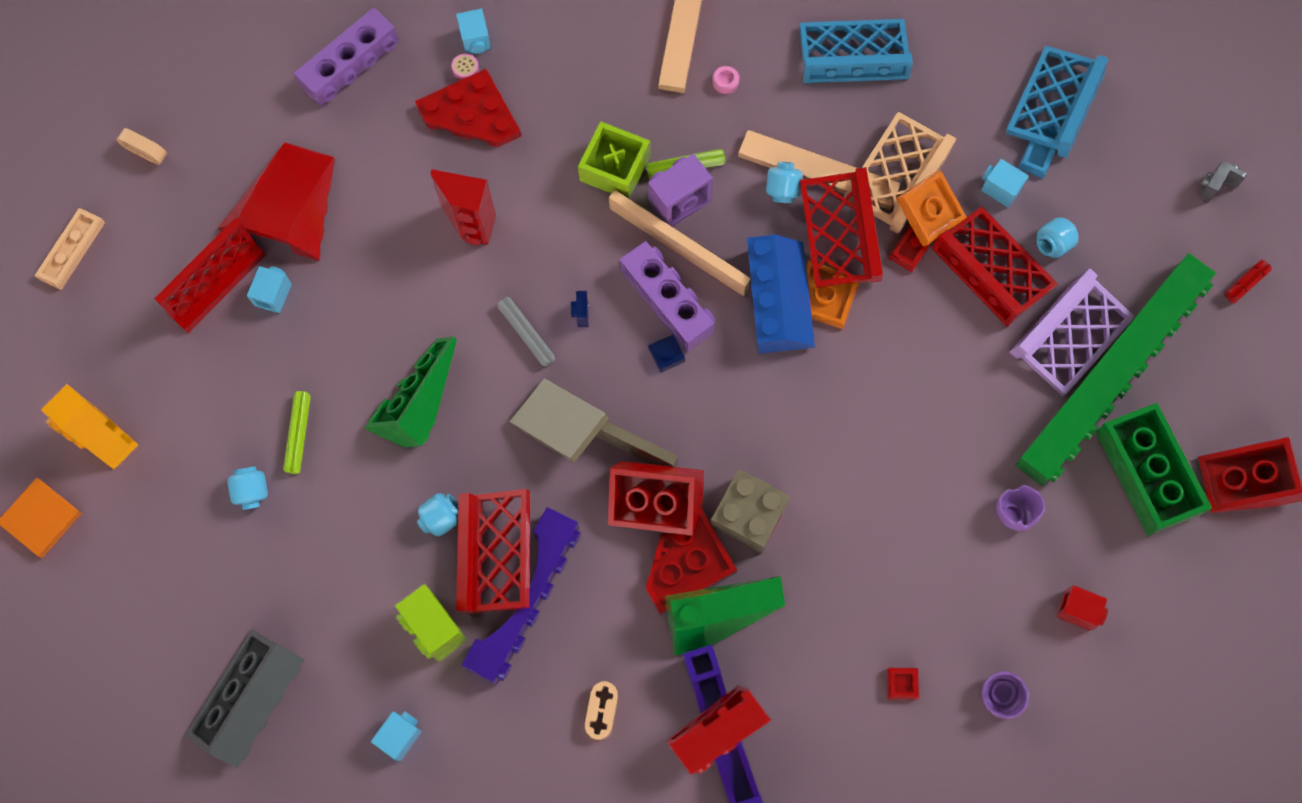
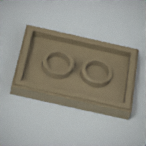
[510,378,609,463]

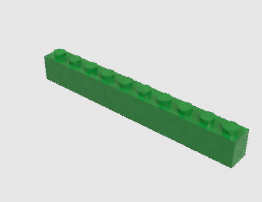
[1015,253,1216,487]

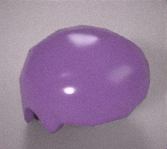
[996,485,1045,531]
[981,671,1029,719]

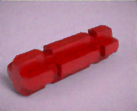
[1224,260,1272,303]

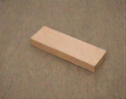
[34,208,106,290]

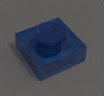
[571,291,589,327]
[648,335,685,373]

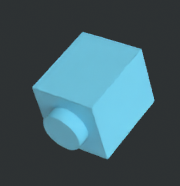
[456,8,491,54]
[981,159,1029,208]
[247,266,292,314]
[371,711,422,761]

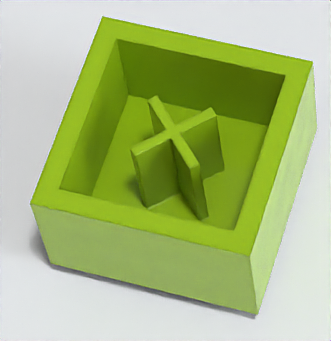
[578,121,651,199]
[395,584,468,662]

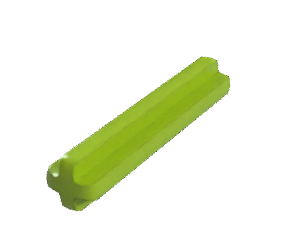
[646,149,726,179]
[283,391,311,474]

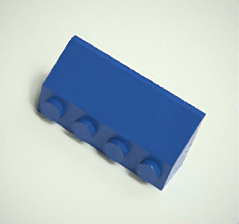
[747,235,815,354]

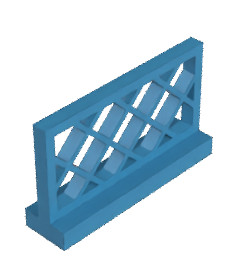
[799,19,913,83]
[1006,46,1109,158]

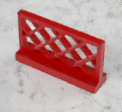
[800,167,883,289]
[931,206,1058,327]
[154,217,266,334]
[456,489,530,615]

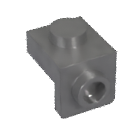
[1199,161,1247,203]

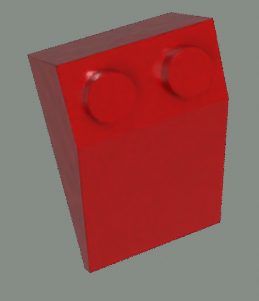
[1198,437,1302,513]

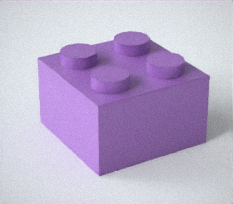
[648,153,713,227]

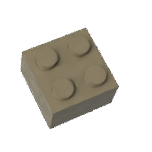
[711,469,791,554]

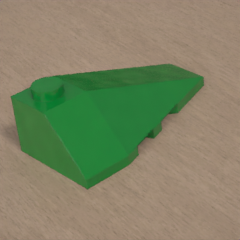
[365,336,457,447]
[665,576,785,656]

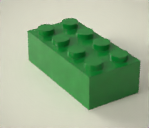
[1095,402,1212,537]

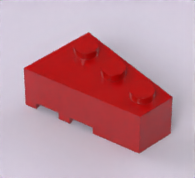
[665,685,771,775]

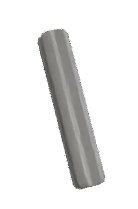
[498,297,555,367]

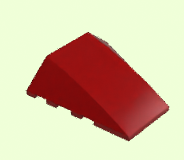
[218,142,335,261]

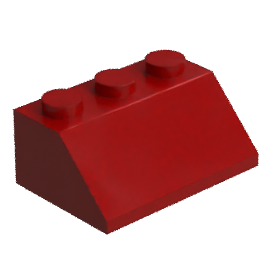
[430,169,496,245]
[608,461,704,535]

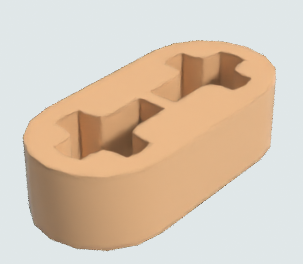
[116,128,167,165]
[585,682,618,740]

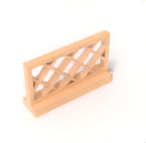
[844,112,956,235]

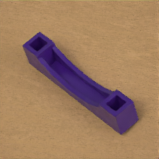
[461,507,581,685]
[683,645,763,803]

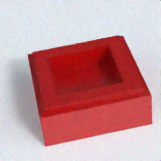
[886,668,919,700]

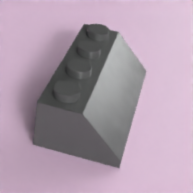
[185,629,304,768]

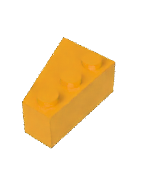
[41,384,139,470]

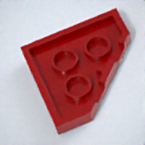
[414,68,522,147]
[645,508,737,615]

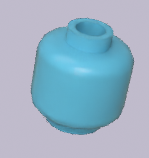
[766,161,803,203]
[1036,217,1079,258]
[227,466,268,510]
[417,493,458,537]

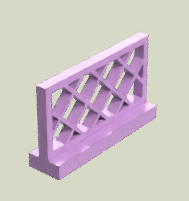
[1009,268,1135,396]

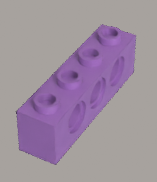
[294,7,399,107]
[619,241,715,352]

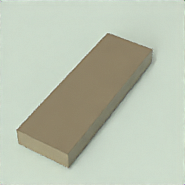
[596,421,678,467]

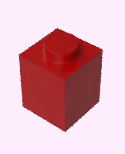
[1056,585,1108,631]

